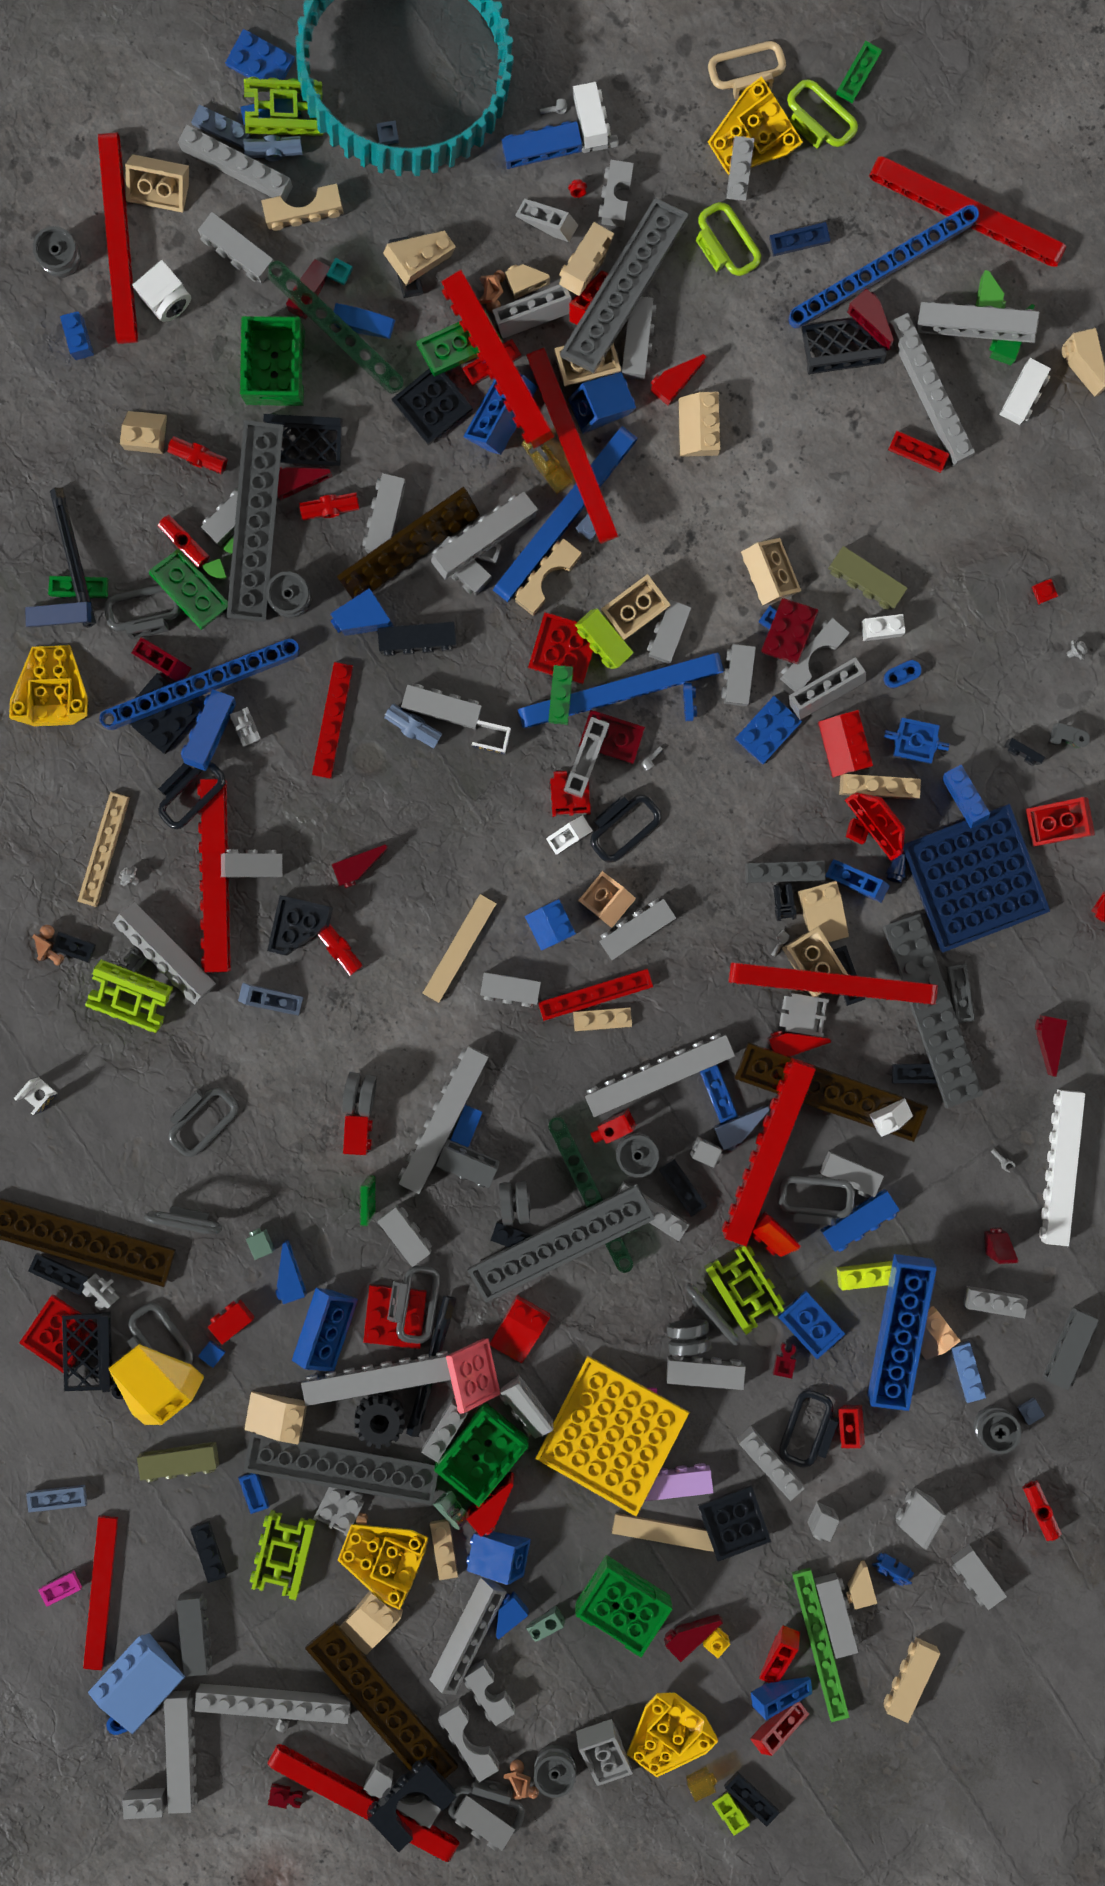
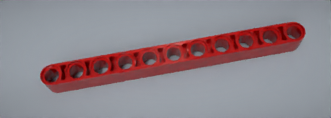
[98,132,138,344]
[869,156,1066,267]
[526,347,618,544]
[729,963,938,1005]
[267,1744,460,1862]

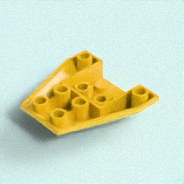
[708,76,803,175]
[9,645,88,726]
[109,1344,204,1425]
[337,1524,428,1610]
[627,1693,718,1777]

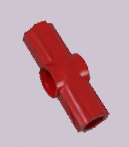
[167,436,228,475]
[299,492,360,520]
[157,515,210,568]
[317,924,363,976]
[1022,1481,1062,1541]

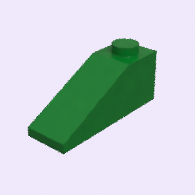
[989,304,1035,365]

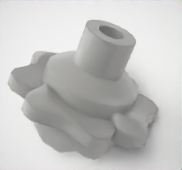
[1067,640,1088,660]
[119,866,139,886]

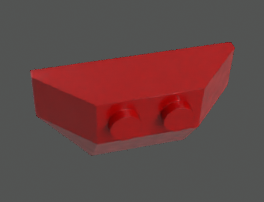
[845,792,905,861]

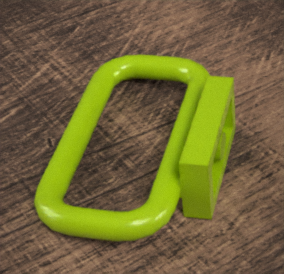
[787,79,858,149]
[696,202,761,276]

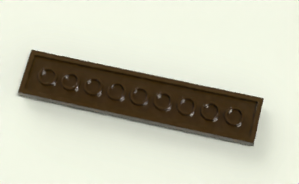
[735,1042,928,1142]
[0,1198,176,1287]
[305,1622,458,1778]

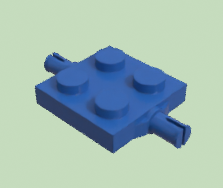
[884,718,950,764]

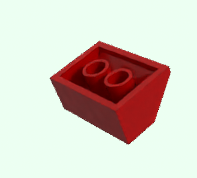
[818,710,873,778]

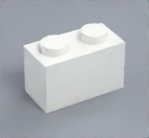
[861,614,905,641]

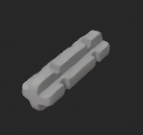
[582,135,619,153]

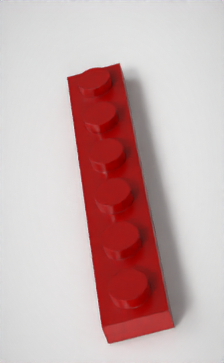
[312,662,353,779]
[538,969,653,1021]

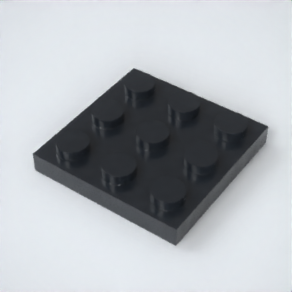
[391,368,473,446]
[123,673,202,754]
[698,1485,772,1562]

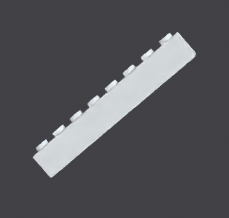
[1039,1089,1085,1246]

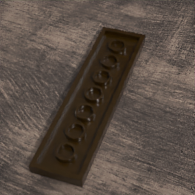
[337,486,480,599]

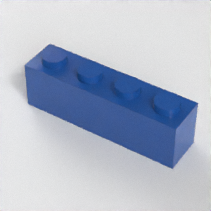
[502,121,582,169]
[181,689,236,771]
[820,1189,900,1252]

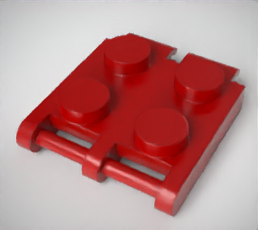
[550,771,591,817]

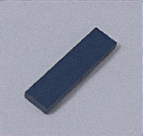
[25,602,91,627]

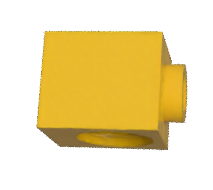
[703,1627,730,1658]

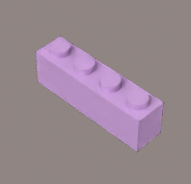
[645,1463,713,1501]

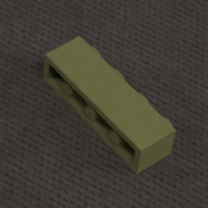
[828,546,907,610]
[137,1441,219,1482]

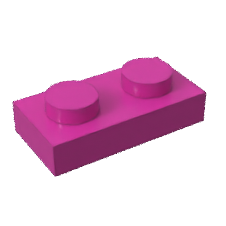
[38,1571,82,1607]

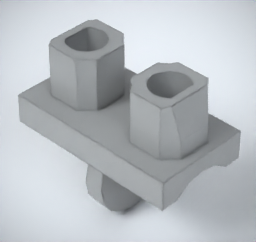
[229,707,262,747]
[82,1273,119,1311]

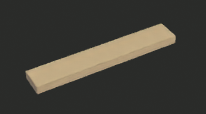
[78,791,130,907]
[422,894,496,1003]
[612,1513,714,1552]

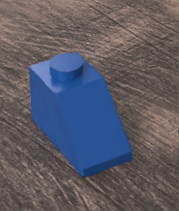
[496,1592,529,1640]

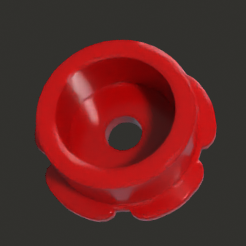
[568,179,587,198]

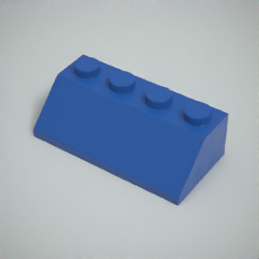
[463,374,538,455]
[292,1288,358,1371]

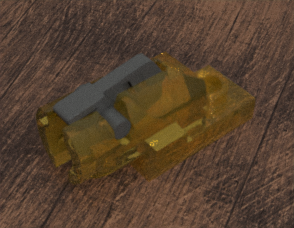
[522,440,572,494]

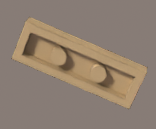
[573,1007,632,1031]
[430,1519,458,1580]

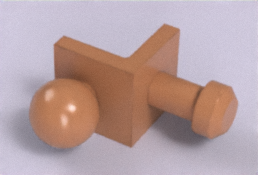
[478,270,506,313]
[32,925,64,966]
[504,1760,539,1800]

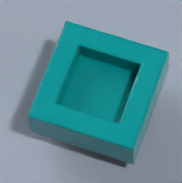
[327,257,353,286]

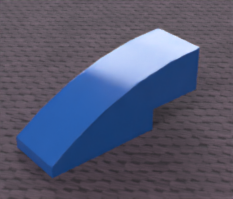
[330,303,396,339]

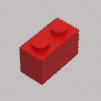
[343,1114,373,1155]
[208,1299,255,1345]
[838,1405,865,1448]

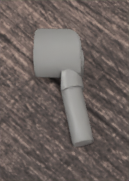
[540,99,567,114]
[641,746,663,771]
[771,930,789,957]
[991,1148,1015,1173]
[276,1718,290,1733]

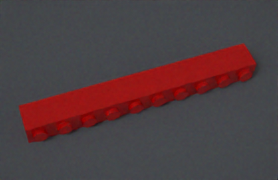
[441,270,554,449]
[197,779,231,972]
[722,1058,816,1246]

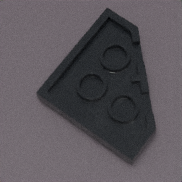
[267,895,333,956]

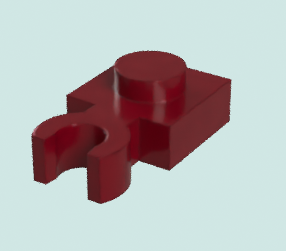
[773,1342,796,1379]
[268,1783,303,1809]

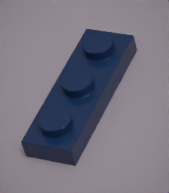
[769,222,830,257]

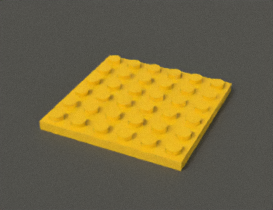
[535,1356,690,1516]

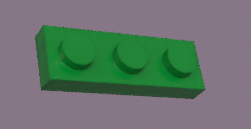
[836,41,882,104]
[48,576,109,598]
[548,665,573,725]

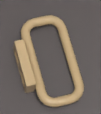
[708,41,786,100]

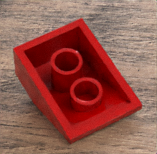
[1026,797,1095,847]
[752,1211,801,1257]
[489,1295,550,1364]
[466,1471,514,1537]

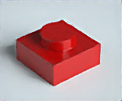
[1032,579,1058,605]
[845,818,869,845]

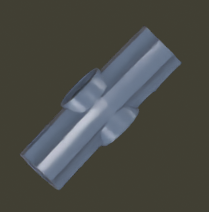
[243,135,303,161]
[385,704,442,749]

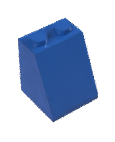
[568,372,636,434]
[330,588,394,636]
[525,899,576,950]
[467,1532,531,1585]

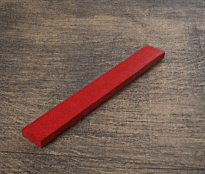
[83,1515,118,1671]

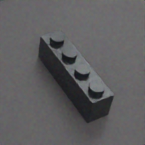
[377,622,457,656]

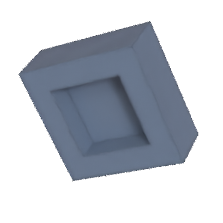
[377,121,399,145]
[575,514,596,542]
[1017,1398,1045,1425]

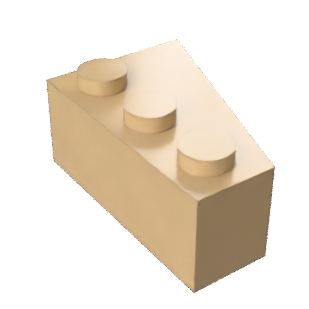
[559,222,614,296]
[383,231,456,286]

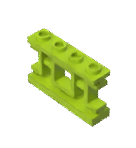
[244,77,323,136]
[85,959,173,1033]
[704,1244,785,1335]
[250,1510,316,1600]

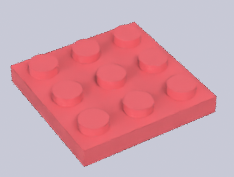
[446,1338,501,1413]

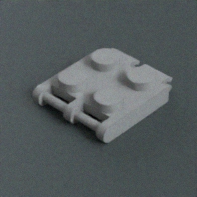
[779,993,830,1037]
[313,1487,364,1537]

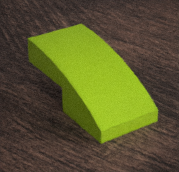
[712,1792,750,1836]

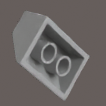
[500,1375,553,1439]

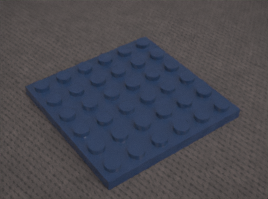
[903,804,1050,953]

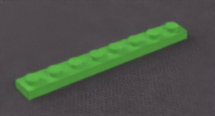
[792,1568,849,1722]

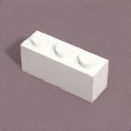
[573,82,611,149]
[999,358,1051,425]

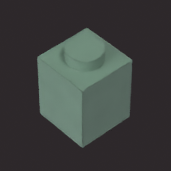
[246,1228,275,1260]

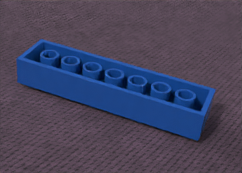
[867,1254,937,1411]

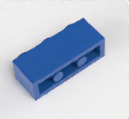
[943,764,990,828]

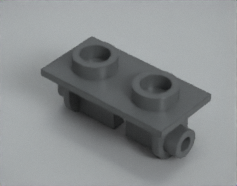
[118,947,147,973]

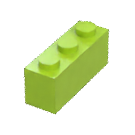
[575,609,634,669]

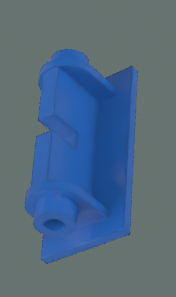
[872,1553,914,1586]

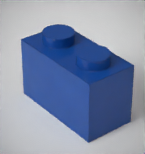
[60,311,94,360]

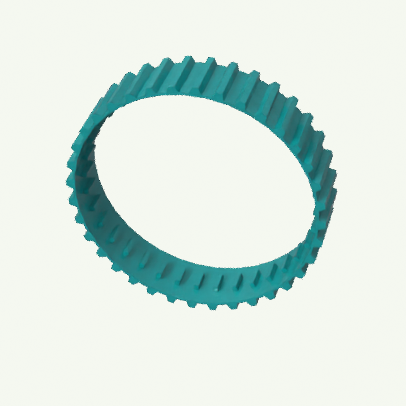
[296,0,513,176]

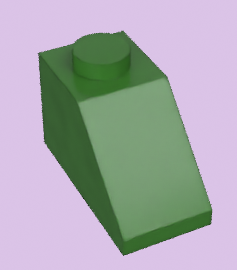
[975,270,1006,309]

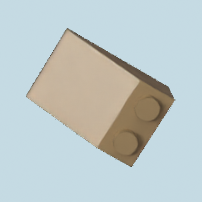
[1062,328,1105,397]
[797,881,849,942]
[244,1391,307,1445]
[340,1591,403,1655]

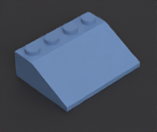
[88,1633,185,1734]

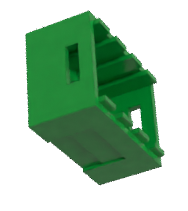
[240,316,305,406]
[434,1402,528,1507]
[575,1555,673,1657]

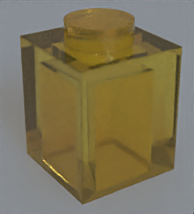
[686,1767,717,1802]

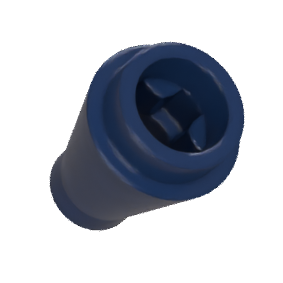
[886,854,906,883]

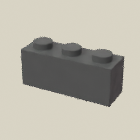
[436,1139,500,1188]

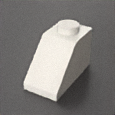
[546,815,593,855]
[870,1098,913,1137]

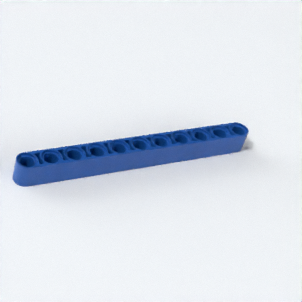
[789,205,979,328]
[493,426,638,602]
[99,639,300,730]
[518,653,724,729]

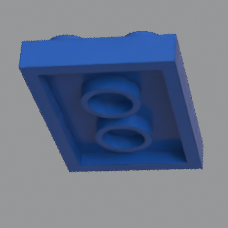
[225,29,295,80]
[735,696,802,765]
[778,1290,845,1359]

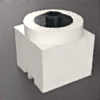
[132,260,191,322]

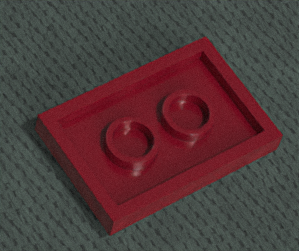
[761,598,819,665]
[579,710,645,764]

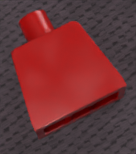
[591,1108,637,1144]

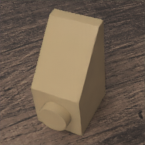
[505,264,550,299]
[846,1560,877,1610]

